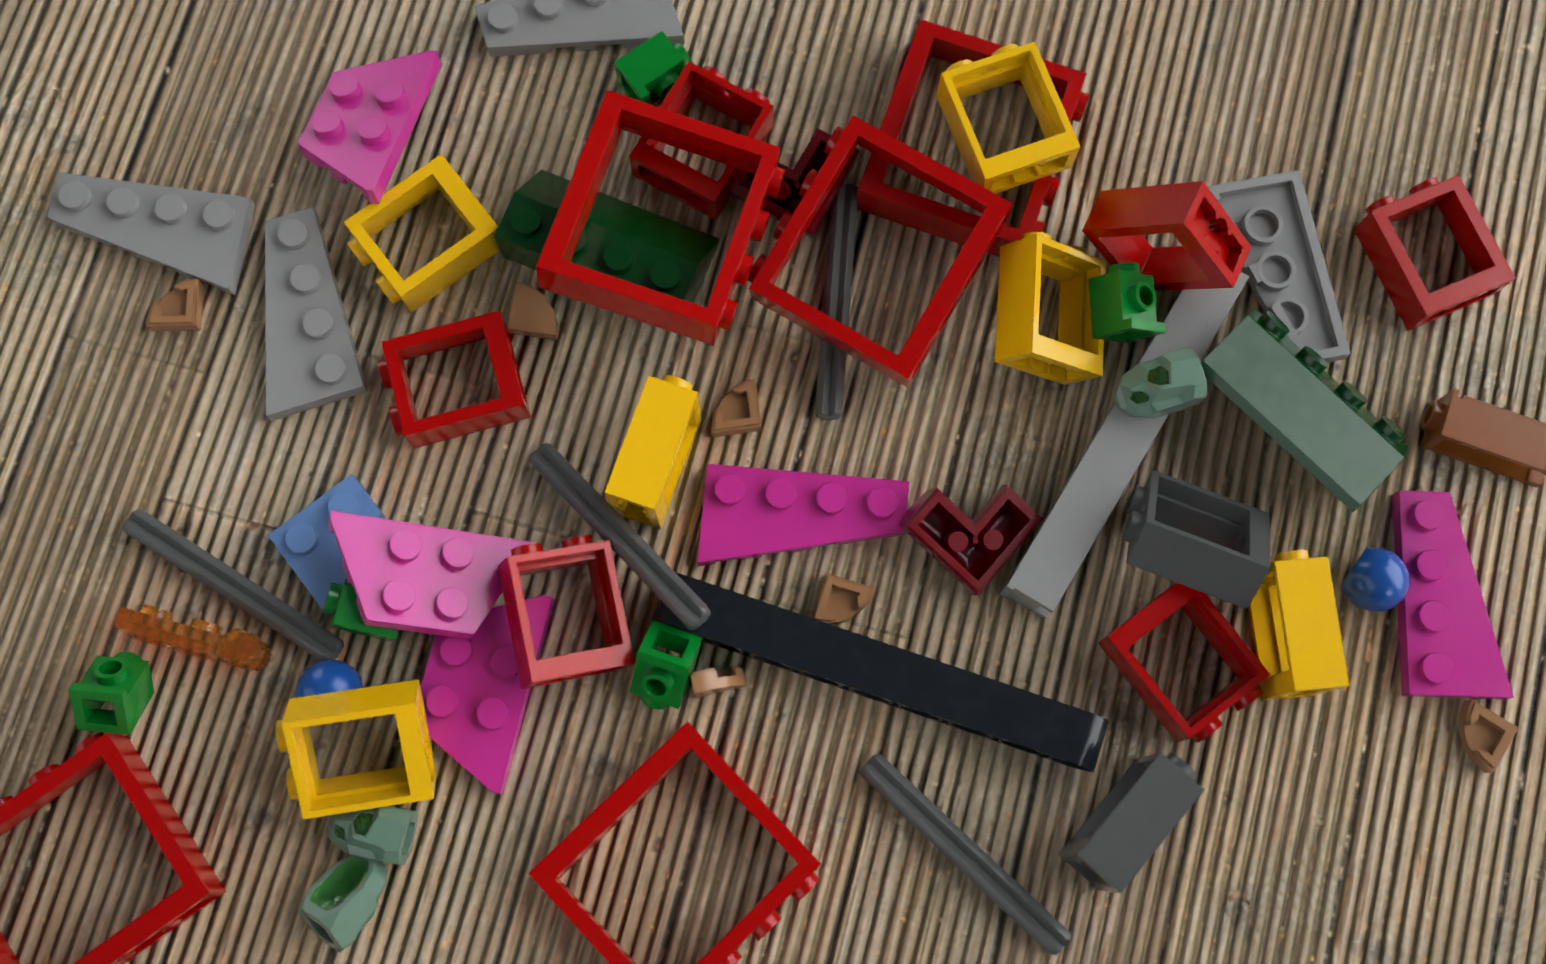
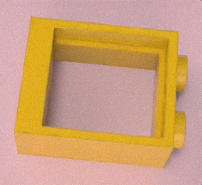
[936,41,1081,194]
[344,154,500,313]
[995,232,1106,385]
[604,375,702,530]
[1248,550,1350,701]
[276,679,437,820]

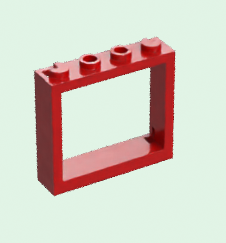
[856,19,1090,257]
[536,90,785,346]
[748,115,1013,388]
[528,721,821,964]
[0,732,227,964]

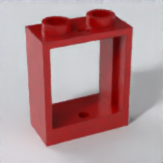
[629,61,774,220]
[1353,175,1516,331]
[1082,181,1252,291]
[378,310,531,449]
[498,535,635,689]
[1098,582,1271,743]

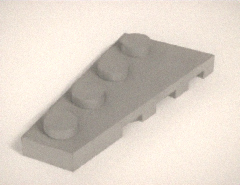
[474,0,685,57]
[1207,170,1351,363]
[47,172,256,296]
[265,207,368,421]

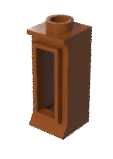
[1421,389,1546,488]

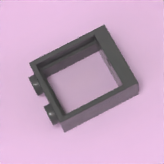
[1122,470,1270,609]
[1058,753,1205,893]

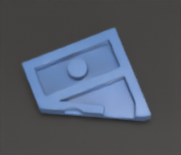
[268,474,386,615]

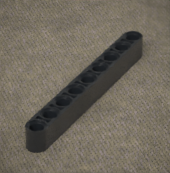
[651,573,1109,772]

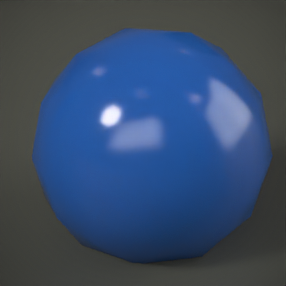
[1341,548,1410,612]
[295,659,363,698]

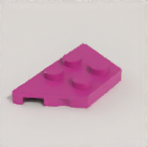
[298,50,442,204]
[328,511,532,639]
[421,595,554,794]

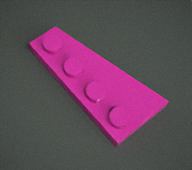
[697,464,909,567]
[1392,490,1514,700]

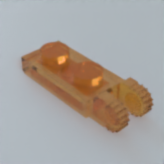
[114,604,273,672]

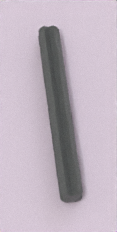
[815,183,858,420]
[530,443,711,630]
[123,509,344,661]
[860,754,1072,955]

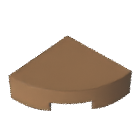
[146,278,204,331]
[507,282,559,340]
[712,378,762,437]
[812,573,875,625]
[690,666,747,698]
[1459,699,1518,773]

